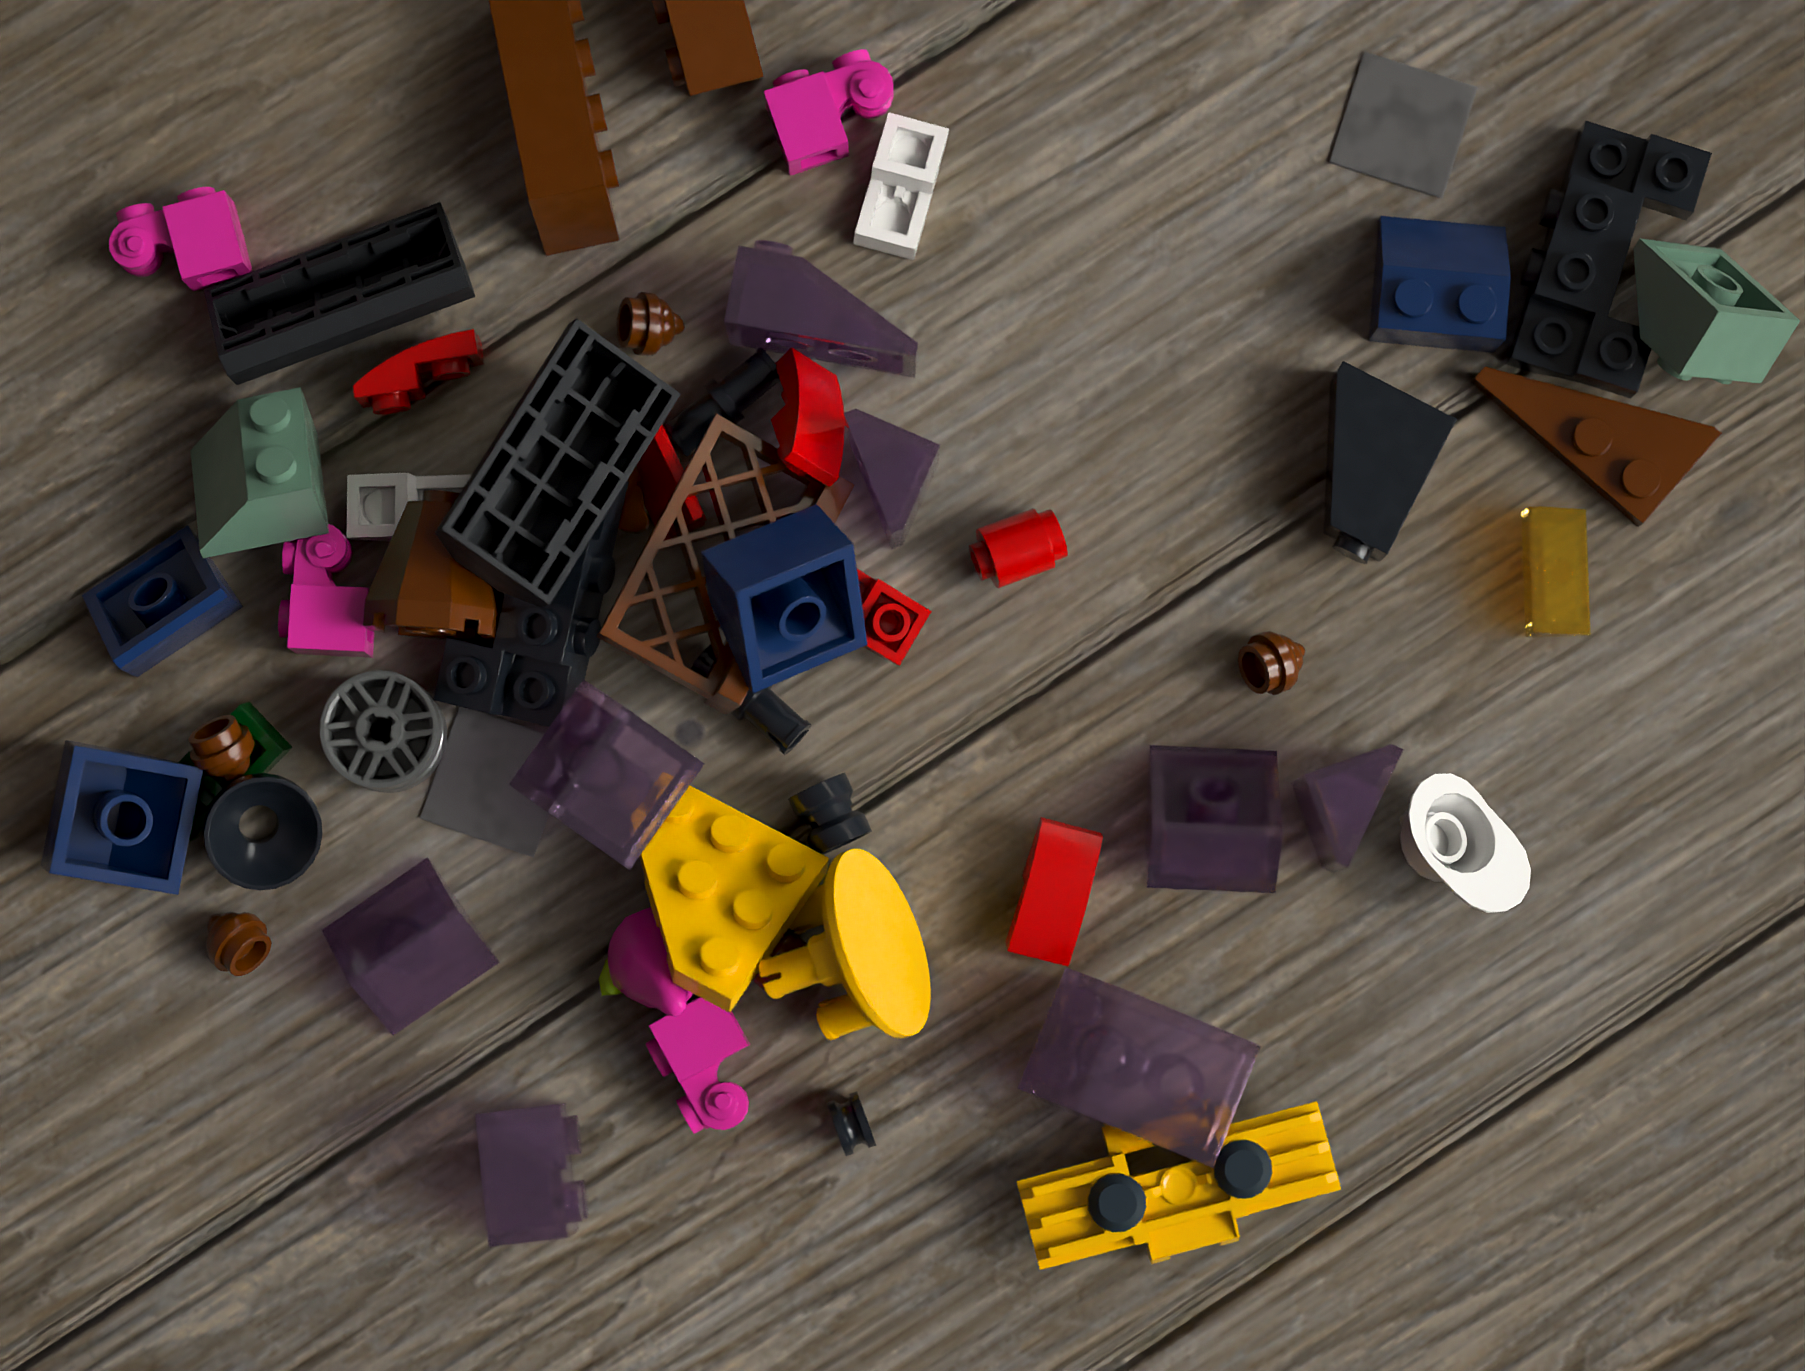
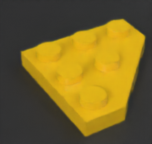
[629,771,829,1013]

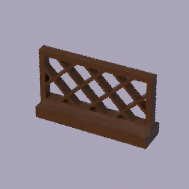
[596,414,855,715]

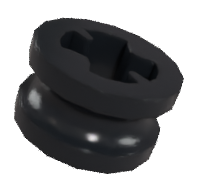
[827,1091,876,1156]

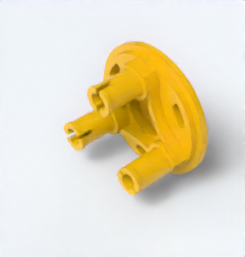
[759,849,931,1041]

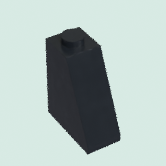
[1323,361,1457,564]

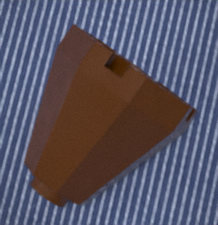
[363,490,500,641]

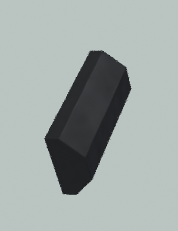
[204,202,475,385]
[435,319,681,608]

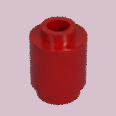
[969,508,1068,589]

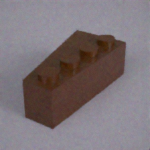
[489,0,620,256]
[652,0,764,96]

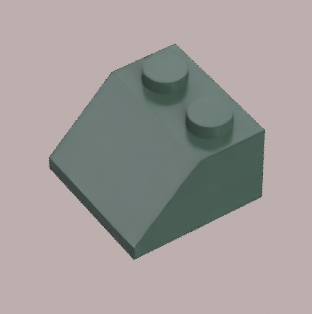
[1633,238,1800,384]
[190,387,329,558]

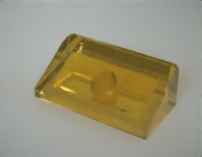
[1521,506,1591,638]

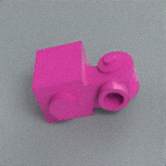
[764,49,893,176]
[109,187,253,292]
[278,524,375,658]
[645,997,750,1134]

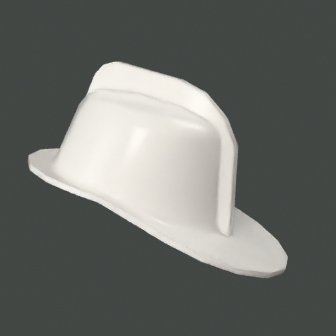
[1399,774,1531,913]

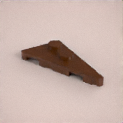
[1471,367,1722,527]

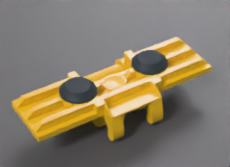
[1016,1097,1341,1270]

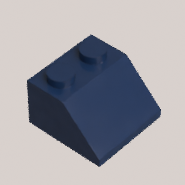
[1369,216,1511,353]
[701,504,868,693]
[41,740,203,895]

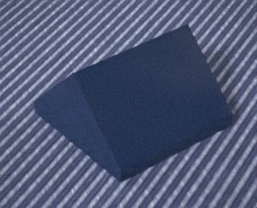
[82,525,243,677]

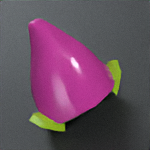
[599,907,696,1017]

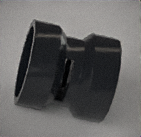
[788,773,872,855]

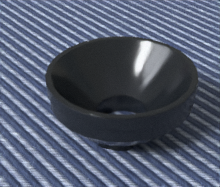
[203,773,323,891]

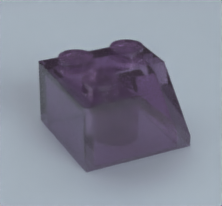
[475,1103,588,1247]

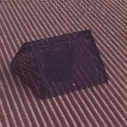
[844,409,940,550]
[1291,744,1404,873]
[322,857,500,1036]

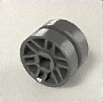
[320,670,447,793]

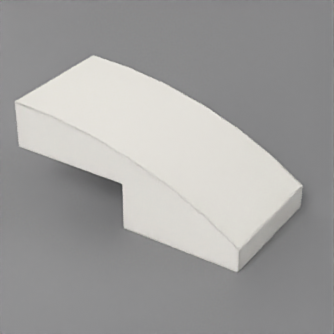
[853,113,949,260]
[346,473,472,541]

